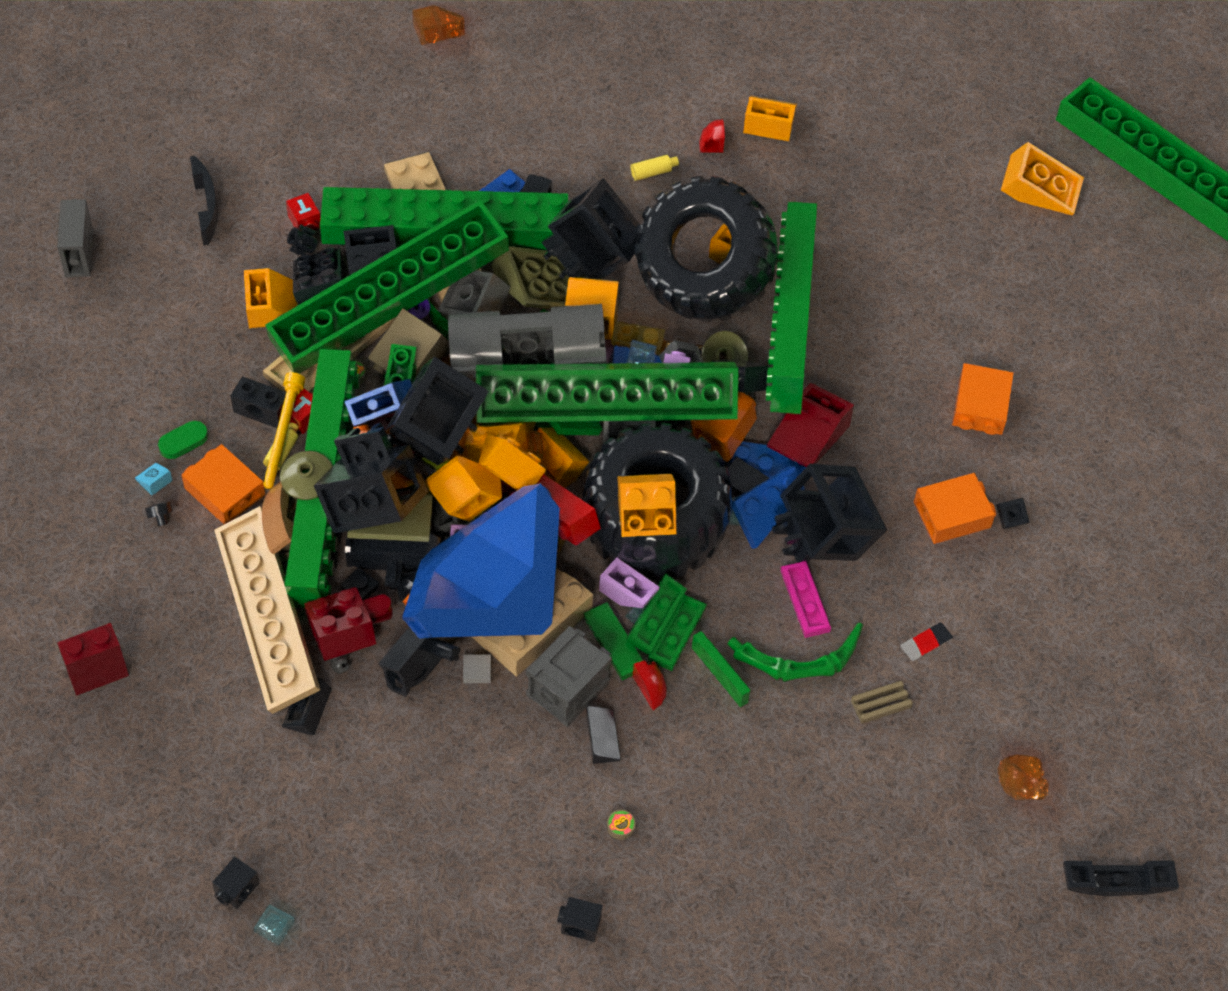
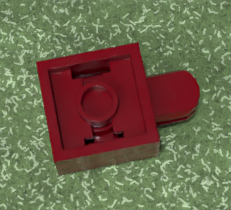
[304,587,393,661]

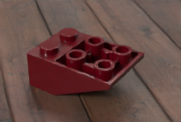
[767,383,854,467]

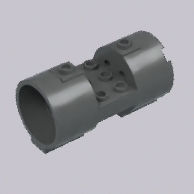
[448,304,607,383]

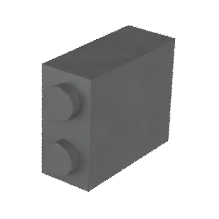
[57,199,93,277]

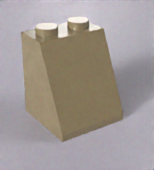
[368,309,450,379]

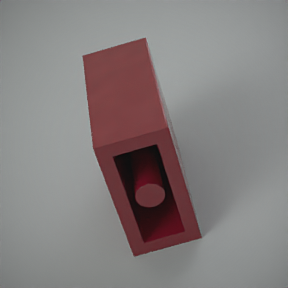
[57,623,129,696]

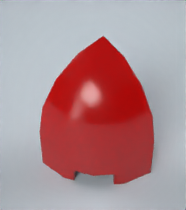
[699,119,725,153]
[633,661,667,710]

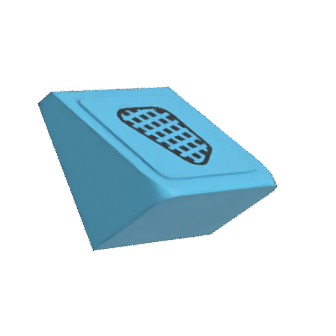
[135,463,172,495]

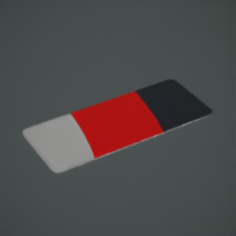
[900,622,953,661]

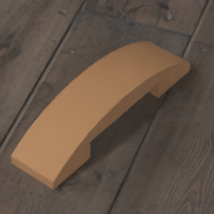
[262,481,294,555]

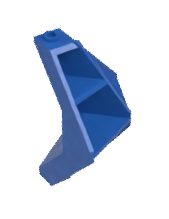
[402,483,560,639]

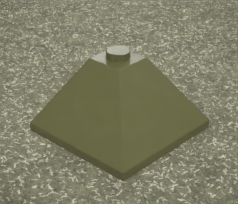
[491,247,569,309]
[347,484,433,542]

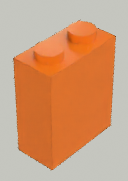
[952,363,1013,435]
[182,444,265,524]
[914,473,996,544]

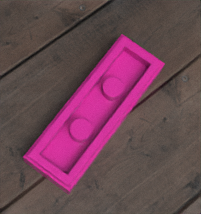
[780,561,831,638]

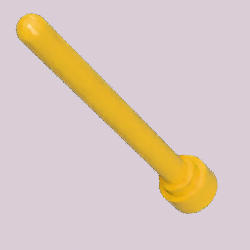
[264,372,306,489]

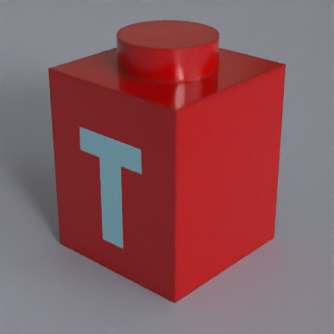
[286,193,321,231]
[282,388,313,434]

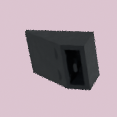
[343,225,396,276]
[293,247,347,305]

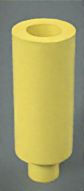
[630,155,679,181]
[263,423,299,471]

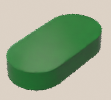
[158,421,208,459]

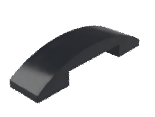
[190,156,218,246]
[1063,861,1179,896]

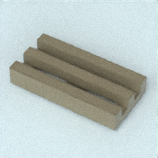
[851,681,913,724]

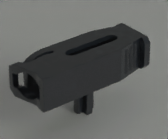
[345,531,449,590]
[378,627,461,697]

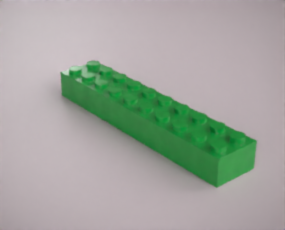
[1056,77,1228,241]
[320,187,568,250]
[265,200,509,374]
[766,202,817,414]
[284,349,360,609]
[476,362,738,423]

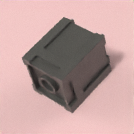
[526,626,612,727]

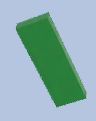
[626,574,687,655]
[648,594,707,671]
[583,602,643,681]
[692,631,750,708]

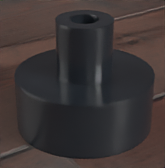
[145,501,173,526]

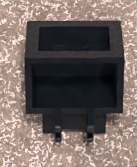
[542,178,639,280]
[385,357,489,465]
[314,423,428,533]
[772,463,887,563]

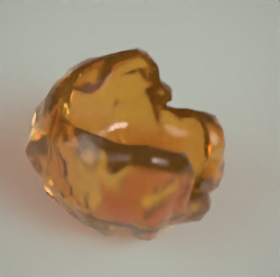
[997,754,1049,800]

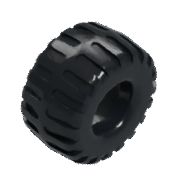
[634,176,778,322]
[582,423,732,580]

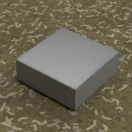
[463,654,491,683]

